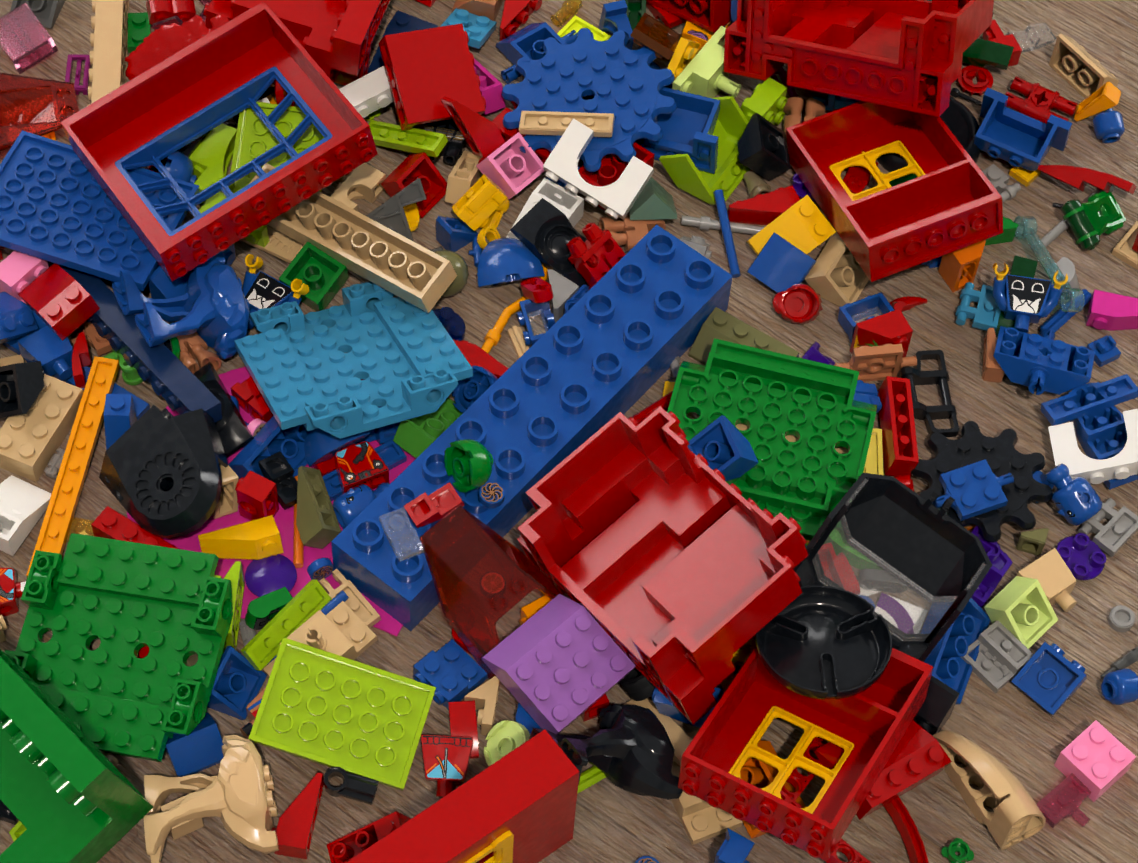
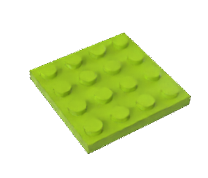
[228,102,324,194]

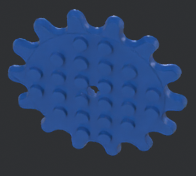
[501,28,677,172]

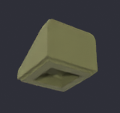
[1015,528,1049,556]

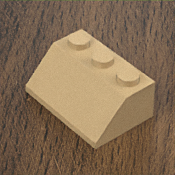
[1049,34,1119,99]
[805,230,869,307]

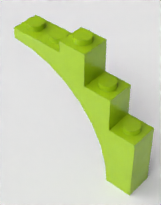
[189,123,269,248]

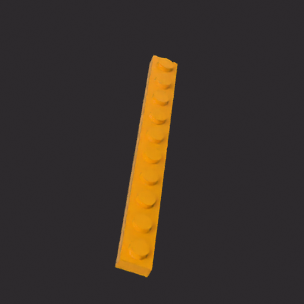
[26,356,120,577]

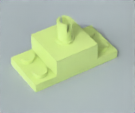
[672,26,741,98]

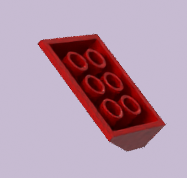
[814,720,952,820]

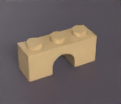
[330,163,386,212]

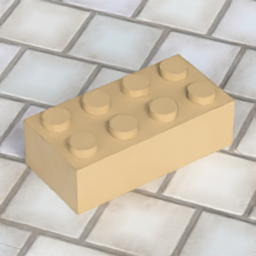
[0,374,83,482]

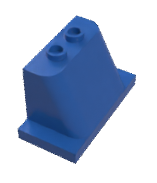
[635,87,720,174]
[974,87,1072,171]

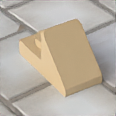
[464,676,500,736]

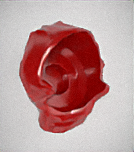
[772,284,823,324]

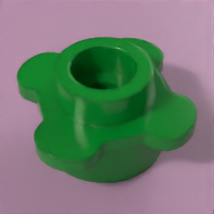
[941,838,974,863]

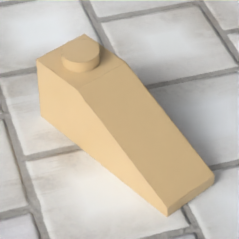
[445,150,482,205]

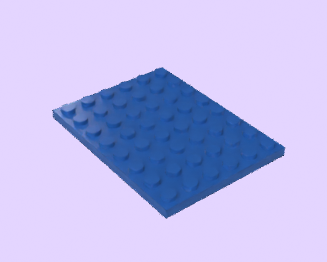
[0,130,199,291]

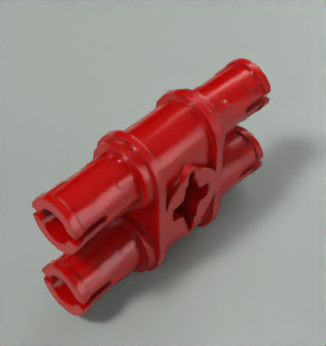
[1005,76,1078,124]

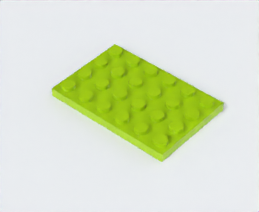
[248,637,436,791]

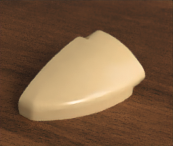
[932,730,1046,850]

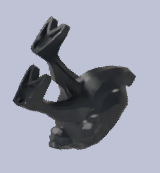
[529,704,683,800]

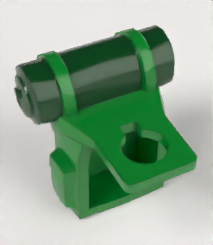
[1061,191,1126,251]

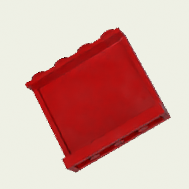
[379,24,486,131]

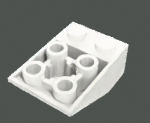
[506,178,584,240]
[0,475,51,556]

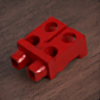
[567,223,626,290]
[231,376,273,423]

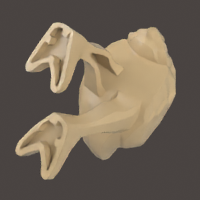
[144,735,279,863]

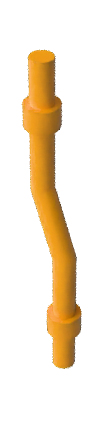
[481,264,547,354]

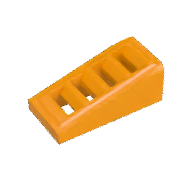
[1074,82,1121,121]

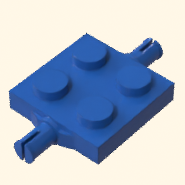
[932,459,1014,521]

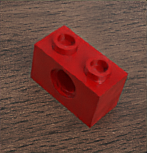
[235,470,279,521]

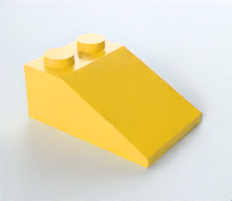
[747,194,836,256]

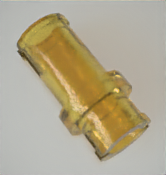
[550,0,583,27]

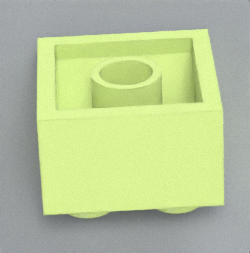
[984,576,1058,649]

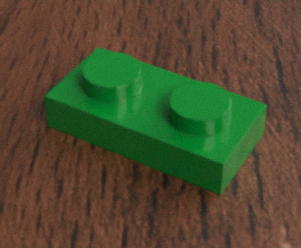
[127,12,151,53]

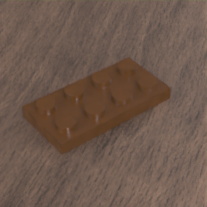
[630,13,682,60]

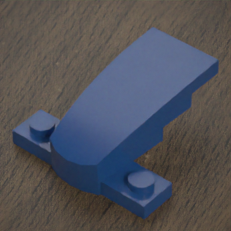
[1040,374,1138,490]

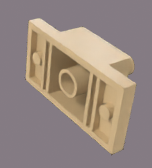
[263,601,378,677]
[671,730,742,845]

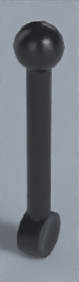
[950,88,982,106]

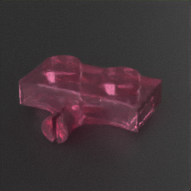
[1037,773,1092,828]

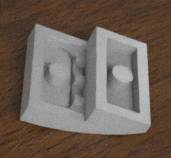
[961,620,1034,693]

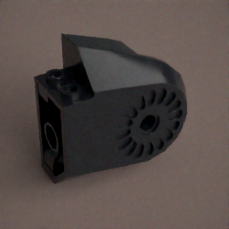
[99,405,228,539]

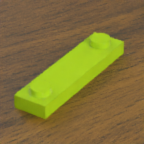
[368,120,448,157]
[240,579,331,671]

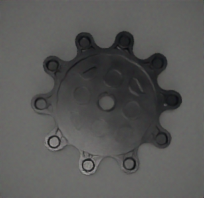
[911,421,1053,542]

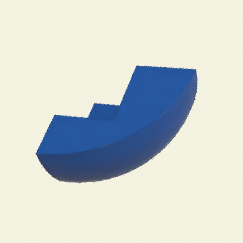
[477,238,545,287]
[304,428,370,467]

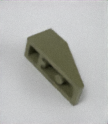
[296,466,341,549]

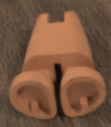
[783,96,826,154]
[598,217,666,252]
[174,321,222,374]

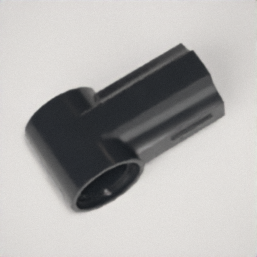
[324,767,379,805]

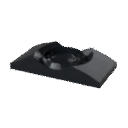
[510,198,589,288]
[194,362,254,458]

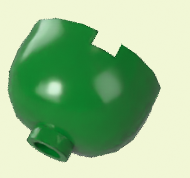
[444,439,493,493]

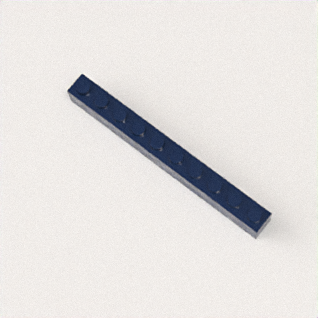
[61,266,222,422]

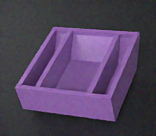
[482,594,636,734]

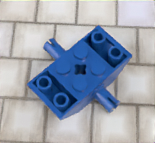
[496,22,578,84]
[993,326,1095,395]

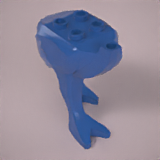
[112,251,250,359]

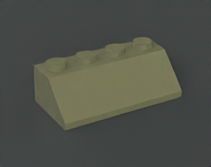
[689,307,799,365]

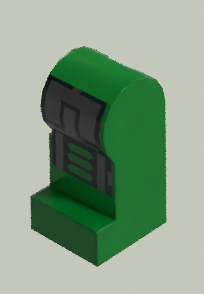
[245,587,293,630]

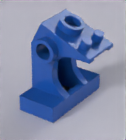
[599,0,634,50]

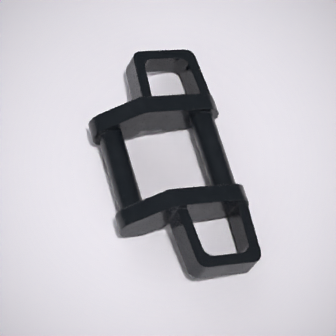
[900,350,959,437]

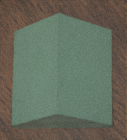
[628,177,677,220]

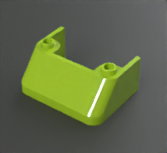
[659,96,750,205]

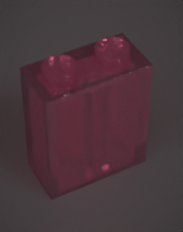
[0,3,58,74]

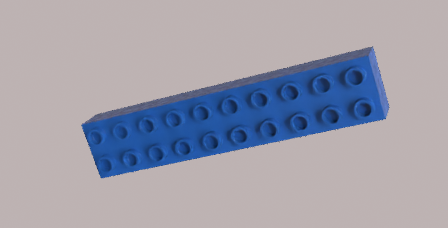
[331,225,733,631]

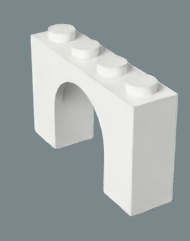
[543,118,654,220]
[1048,409,1138,484]

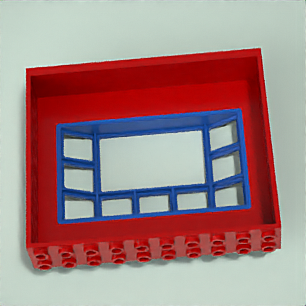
[60,1,378,281]

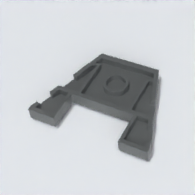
[366,178,443,252]

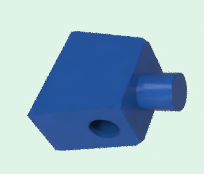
[18,326,73,380]

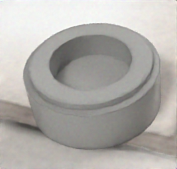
[1108,605,1135,632]

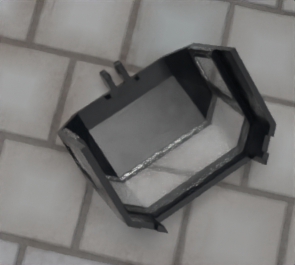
[793,473,992,662]

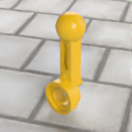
[477,198,510,249]

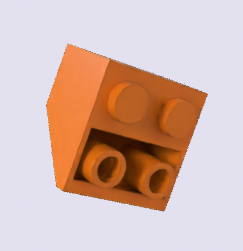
[938,240,986,292]

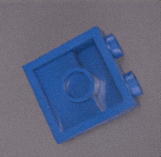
[413,639,488,710]
[1011,642,1087,716]

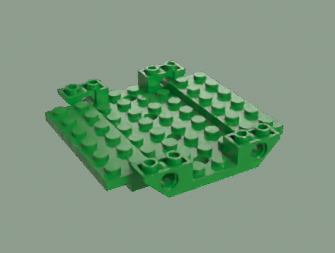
[667,338,877,541]
[4,533,233,762]

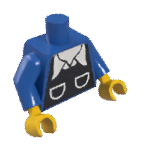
[242,254,309,329]
[992,263,1068,333]

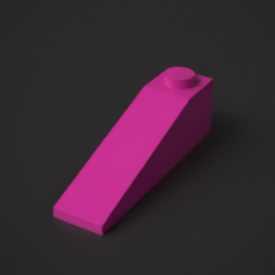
[474,58,506,115]
[1086,289,1138,331]

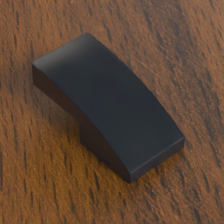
[258,451,298,510]

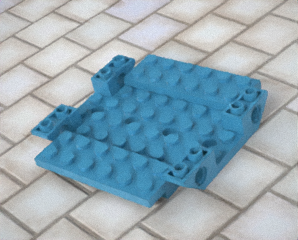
[234,281,473,439]

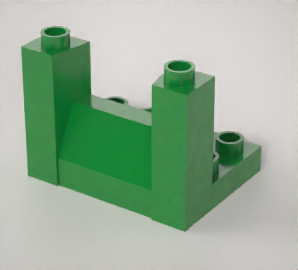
[0,649,153,863]

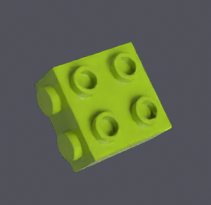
[741,77,788,125]

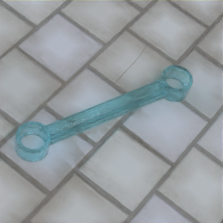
[1014,216,1085,312]

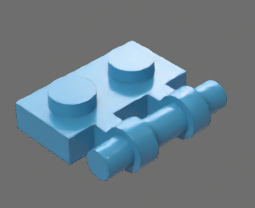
[955,282,1001,331]

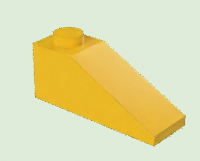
[198,515,284,560]

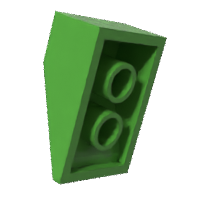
[393,398,463,458]

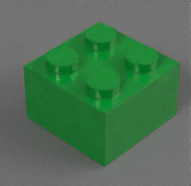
[279,241,349,312]

